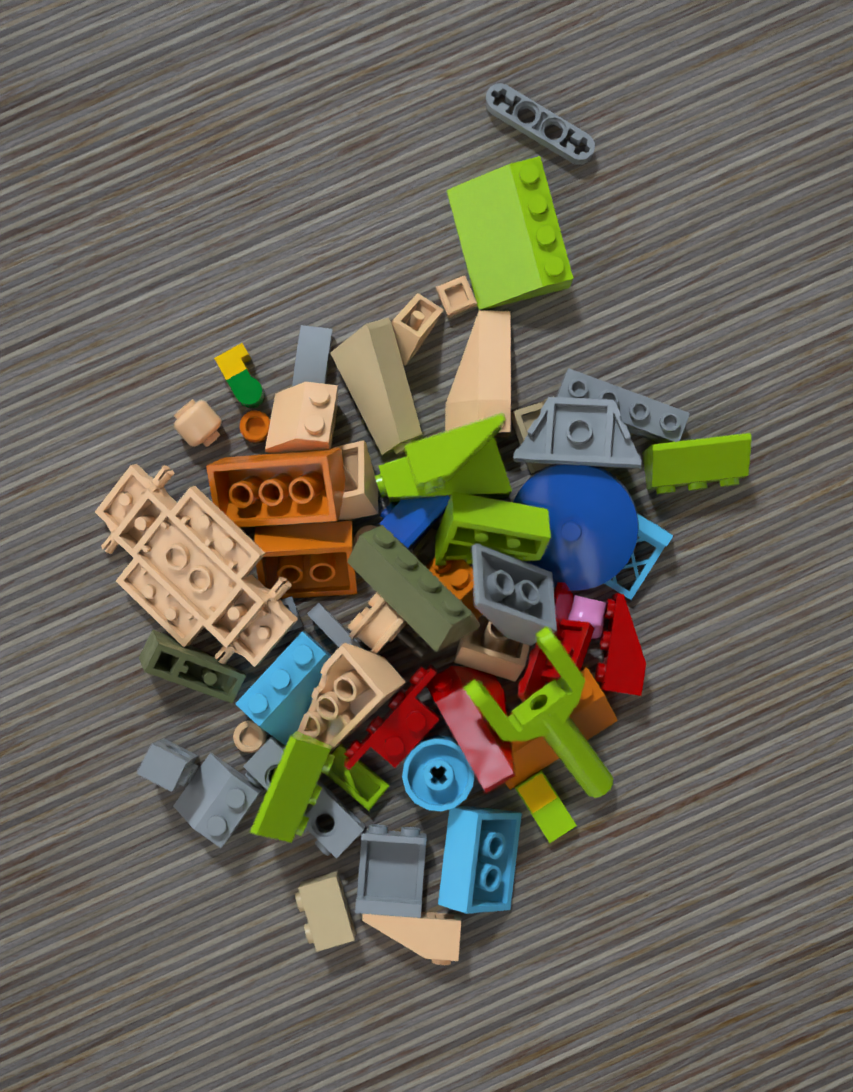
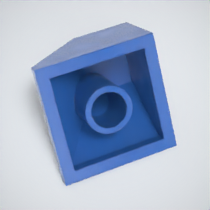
[380,495,450,551]

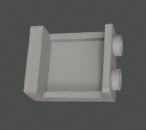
[355,824,427,918]

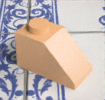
[391,293,444,366]

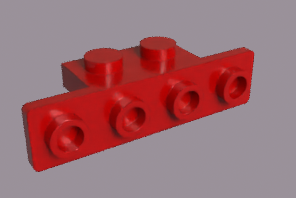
[518,582,594,702]
[344,664,439,770]

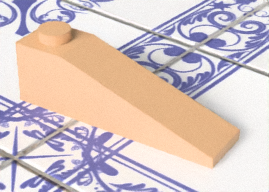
[445,310,511,437]
[332,440,378,521]
[298,643,406,753]

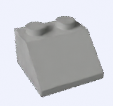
[173,753,263,848]

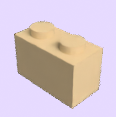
[295,871,356,952]

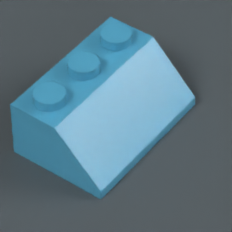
[235,631,332,745]
[438,806,522,914]

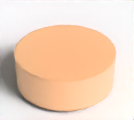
[233,720,267,753]

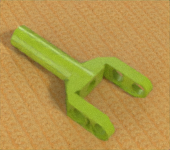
[463,626,614,798]

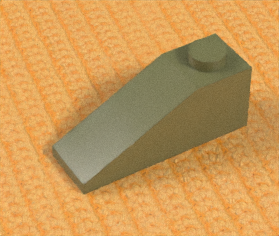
[139,629,246,703]

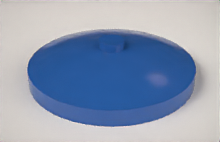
[513,464,638,591]

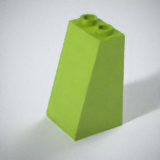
[375,437,512,503]

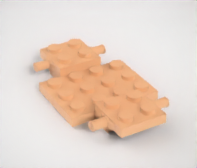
[95,464,298,667]

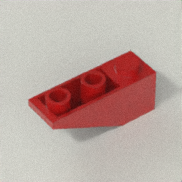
[595,593,646,696]

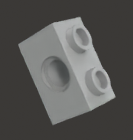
[136,738,198,792]

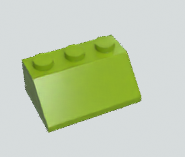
[642,433,752,495]
[250,731,335,843]

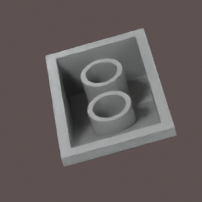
[472,543,557,646]

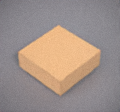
[436,275,477,318]

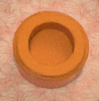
[239,410,270,443]

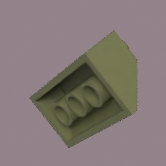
[347,525,480,652]

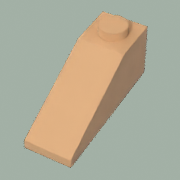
[362,912,461,965]

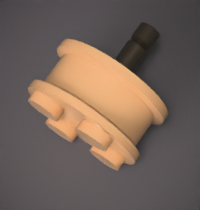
[347,592,428,659]

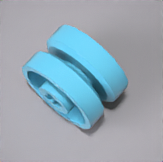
[402,735,475,811]

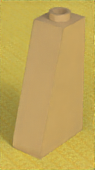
[330,317,422,455]

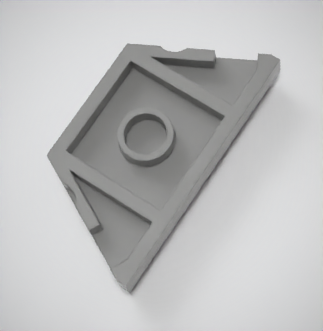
[513,397,642,468]

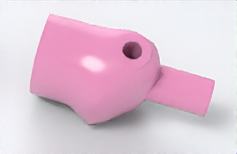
[568,595,607,639]

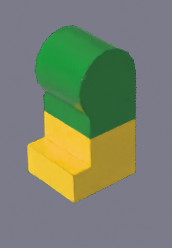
[214,343,265,408]

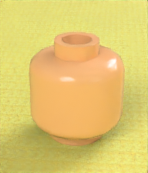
[174,399,222,447]

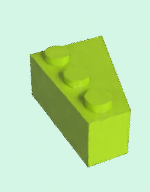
[435,492,551,565]

